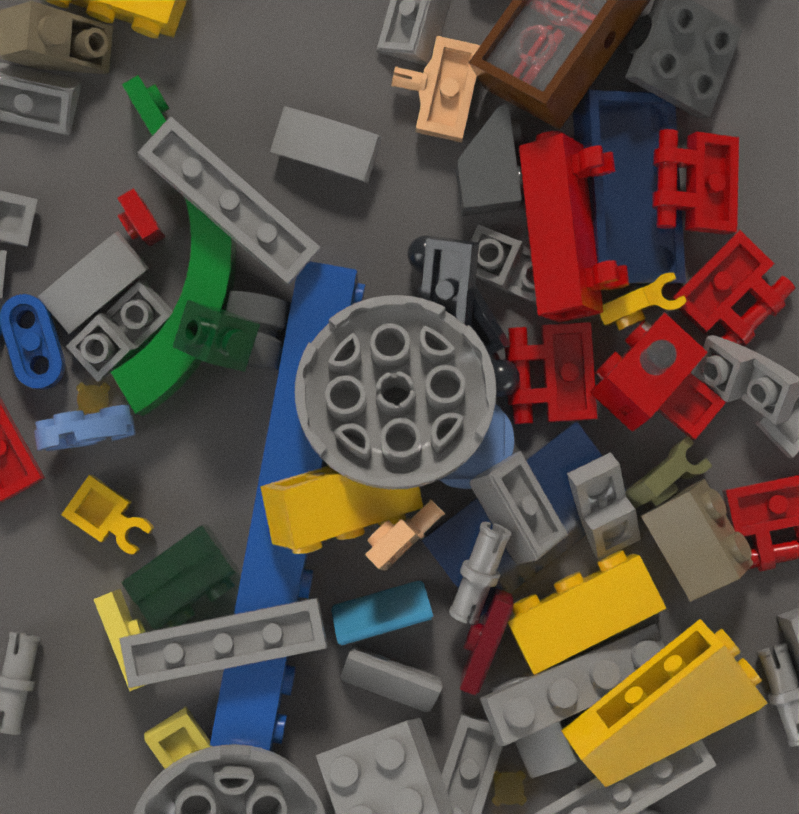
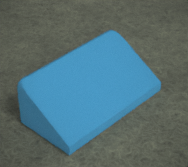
[331,580,433,646]

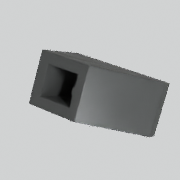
[456,105,524,216]

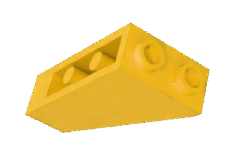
[561,619,767,788]

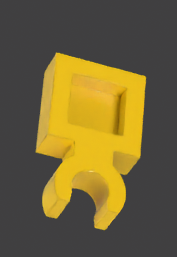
[61,475,154,555]

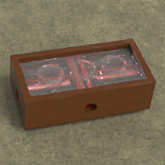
[468,0,651,130]

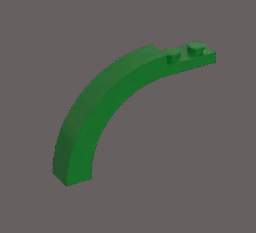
[111,75,237,416]

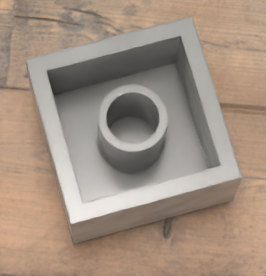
[316,718,454,814]

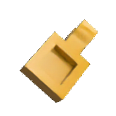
[600,272,687,331]

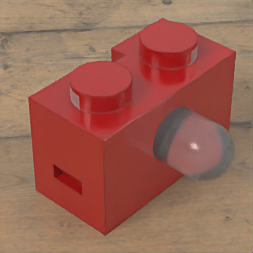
[590,312,708,432]

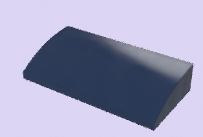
[573,90,686,288]
[421,422,626,617]

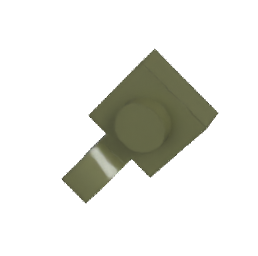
[625,436,712,509]

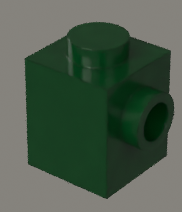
[173,300,260,372]

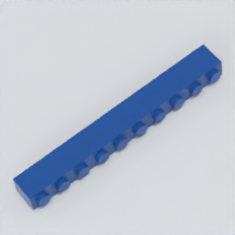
[210,261,365,751]

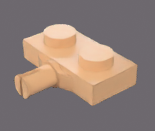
[391,36,480,143]
[365,499,445,571]

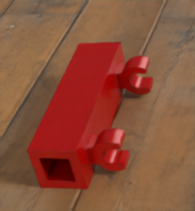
[519,131,629,323]

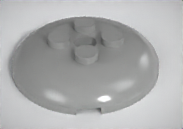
[295,295,496,490]
[133,744,325,814]

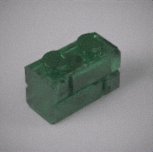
[122,524,240,630]

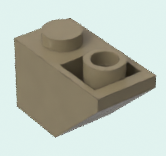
[0,1,113,74]

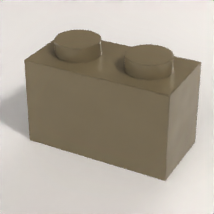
[641,479,754,602]

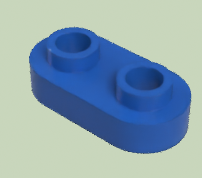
[0,294,66,390]

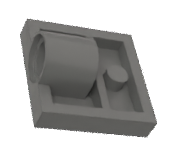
[625,0,742,119]

